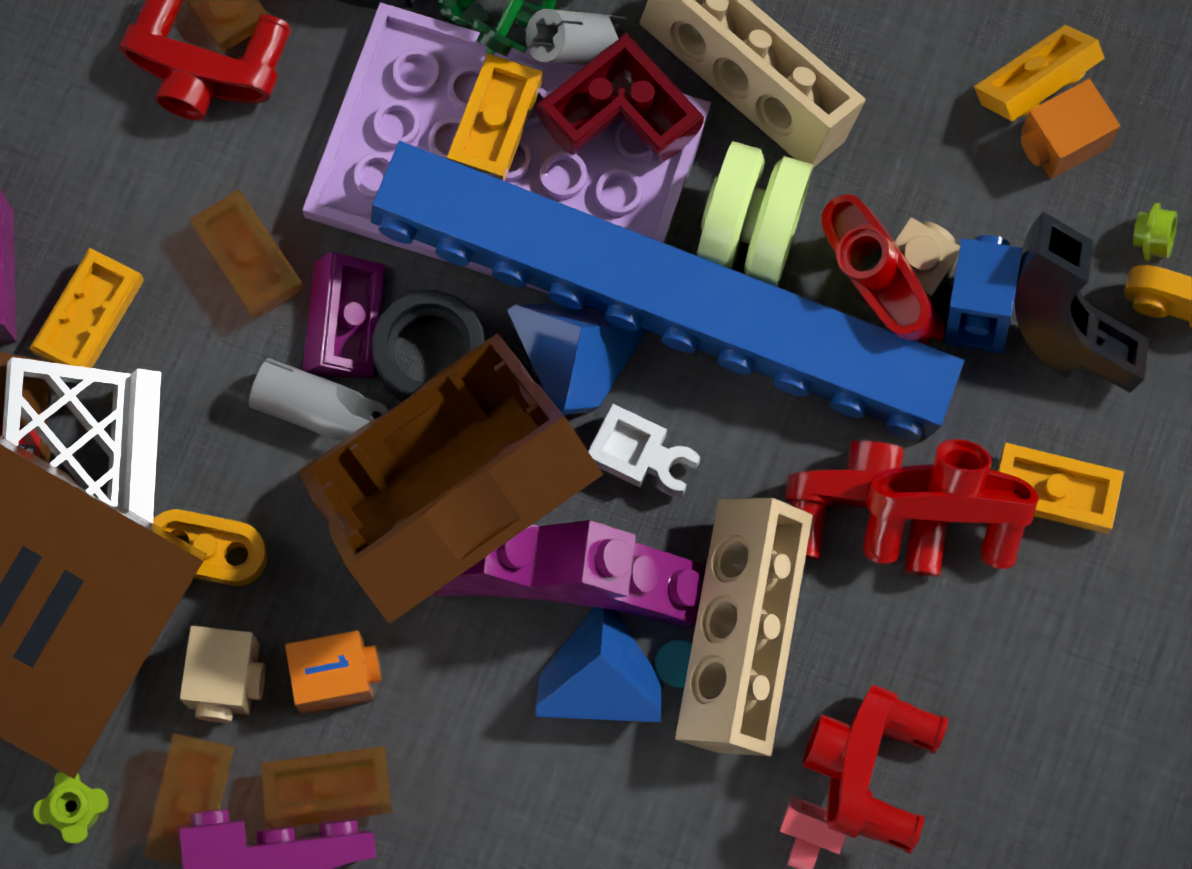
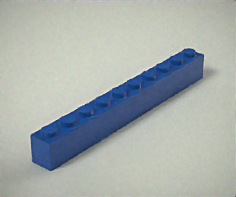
[371,140,964,440]

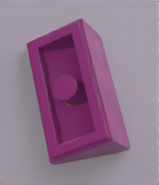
[303,251,385,379]

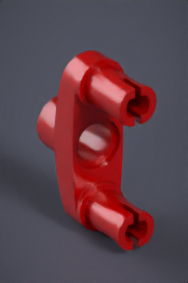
[119,0,291,121]
[821,194,946,347]
[862,439,1039,569]
[785,441,953,577]
[801,684,948,854]

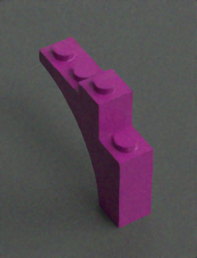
[431,520,706,626]
[177,809,376,869]

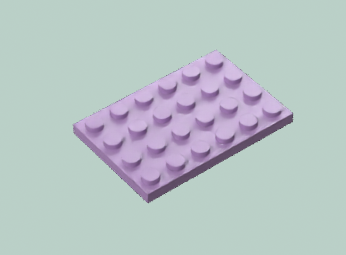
[302,2,711,294]

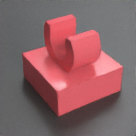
[780,795,846,869]

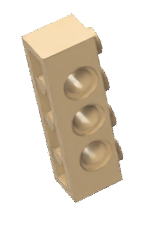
[639,0,866,168]
[675,498,813,756]

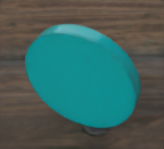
[655,640,692,688]

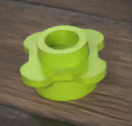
[33,771,109,844]

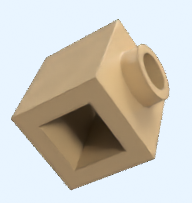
[895,217,960,303]
[180,626,266,723]

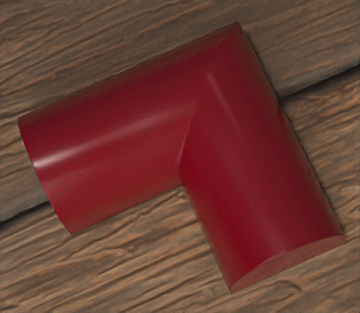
[536,33,704,161]

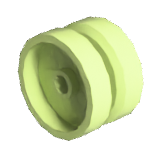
[697,141,813,287]

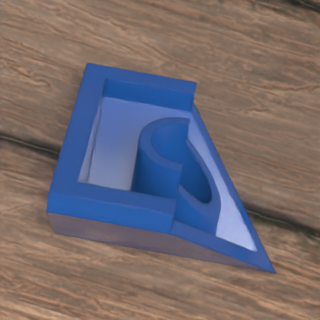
[507,303,647,415]
[536,607,661,722]

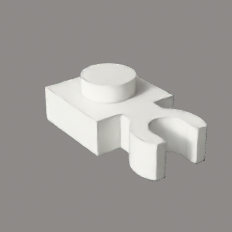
[588,404,700,496]

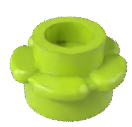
[1133,203,1177,261]

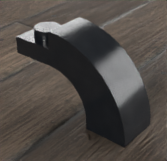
[1015,212,1149,393]

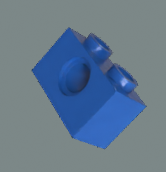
[944,235,1023,354]

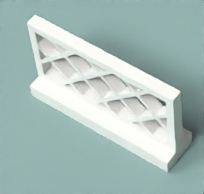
[2,357,161,523]

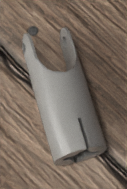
[525,9,628,65]
[249,358,390,440]

